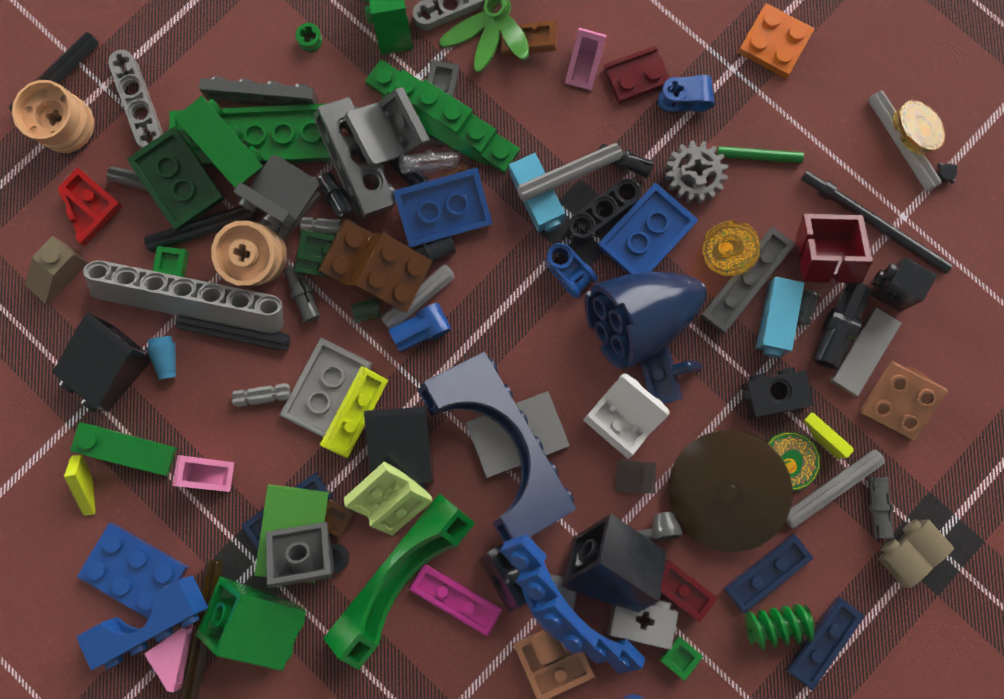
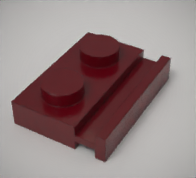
[604,45,670,105]

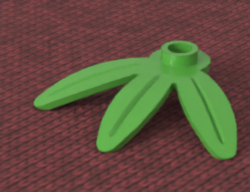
[439,0,529,72]

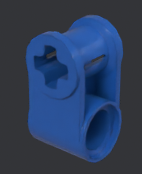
[658,75,715,113]
[545,243,598,299]

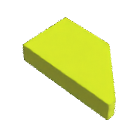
[803,412,854,459]
[64,454,96,516]

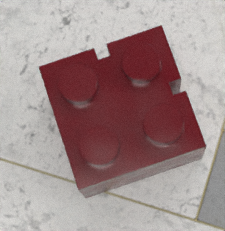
[796,214,873,283]

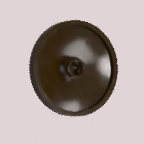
[668,430,793,552]

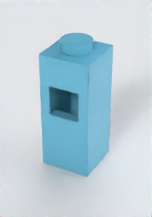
[509,153,565,233]
[756,277,804,358]

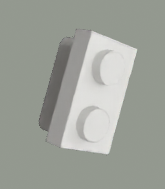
[583,374,670,459]

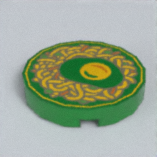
[767,432,820,491]

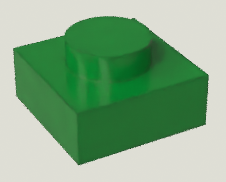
[153,246,189,277]
[659,635,704,681]

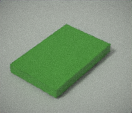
[254,484,329,583]

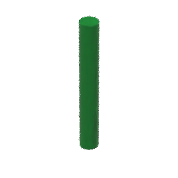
[716,146,804,164]

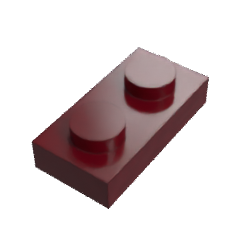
[661,559,718,622]

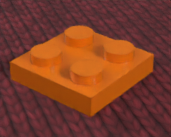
[737,3,815,79]

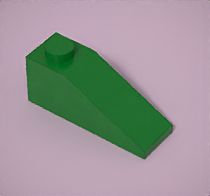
[70,422,177,476]

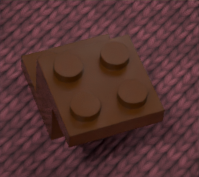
[318,219,432,313]

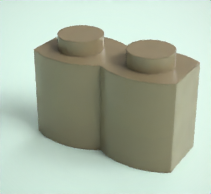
[878,519,954,588]

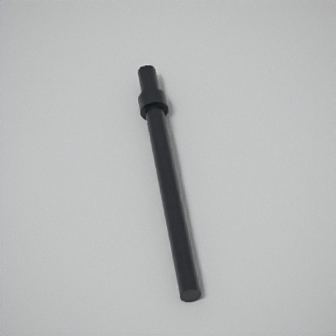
[800,170,953,274]

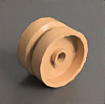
[211,221,287,285]

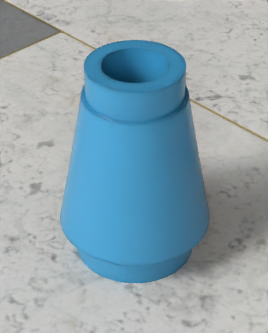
[146,336,176,380]

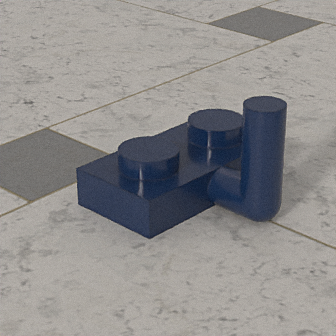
[640,345,702,404]

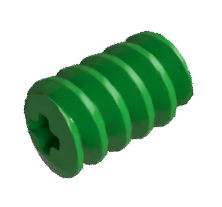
[744,604,814,651]

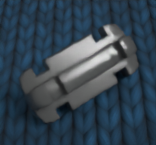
[797,289,820,325]

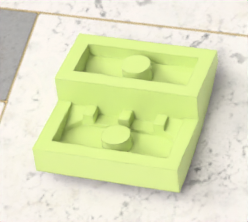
[344,462,433,536]

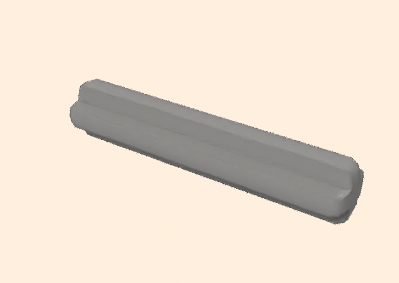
[381,265,455,329]

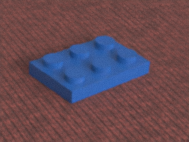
[393,168,492,247]
[597,182,698,275]
[77,523,189,619]

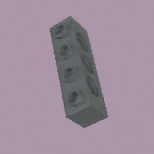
[313,97,396,222]

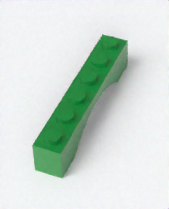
[323,493,475,670]

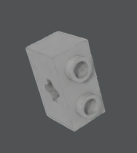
[607,600,678,649]

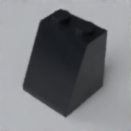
[52,312,151,412]
[364,407,434,489]
[562,514,667,612]

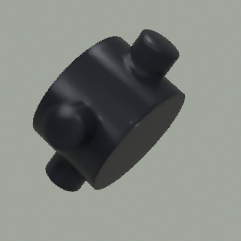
[936,162,958,184]

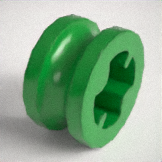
[295,23,323,52]

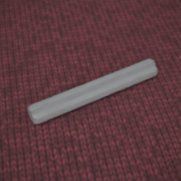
[869,91,941,191]
[517,143,623,201]
[785,450,885,528]

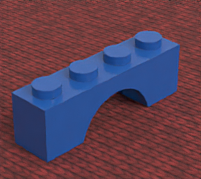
[76,575,208,671]

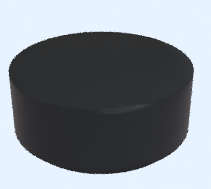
[331,543,350,574]

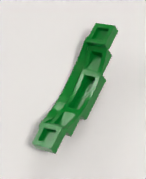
[365,59,520,175]

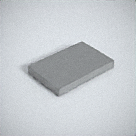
[280,338,374,437]
[466,391,570,478]

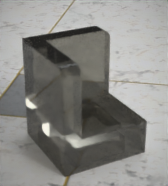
[615,460,656,494]

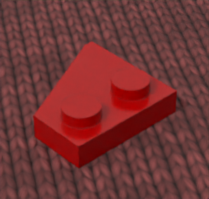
[58,167,122,246]

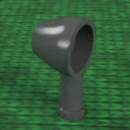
[637,512,683,541]

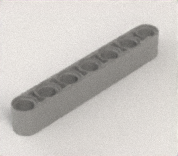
[83,260,284,334]

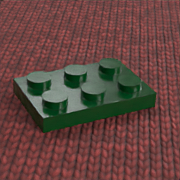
[127,126,225,231]

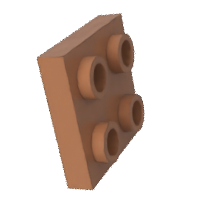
[860,361,948,441]
[513,629,595,699]

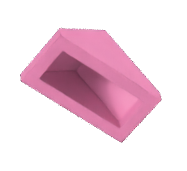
[565,28,607,91]
[172,455,235,492]
[144,624,193,692]

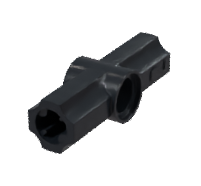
[812,283,872,370]

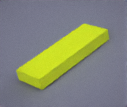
[320,366,389,459]

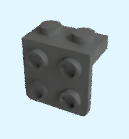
[344,87,430,166]
[233,155,320,231]

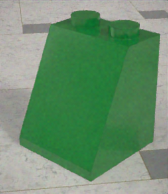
[196,576,307,671]

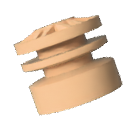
[12,80,94,153]

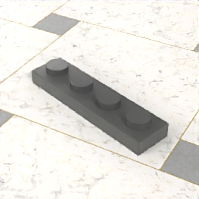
[199,76,318,106]
[700,226,795,334]

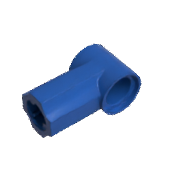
[389,303,452,353]

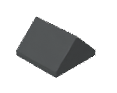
[266,522,334,588]

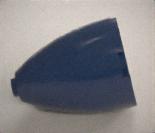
[585,272,707,369]

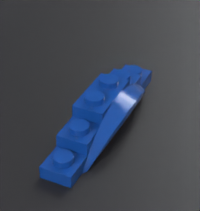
[500,534,645,674]

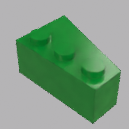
[364,0,413,55]
[174,96,263,189]

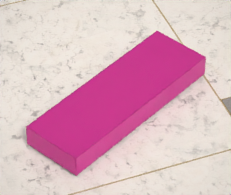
[409,564,503,637]

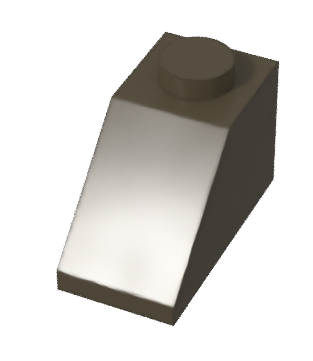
[25,236,88,305]

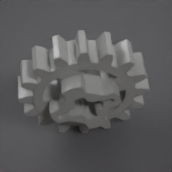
[665,141,728,204]

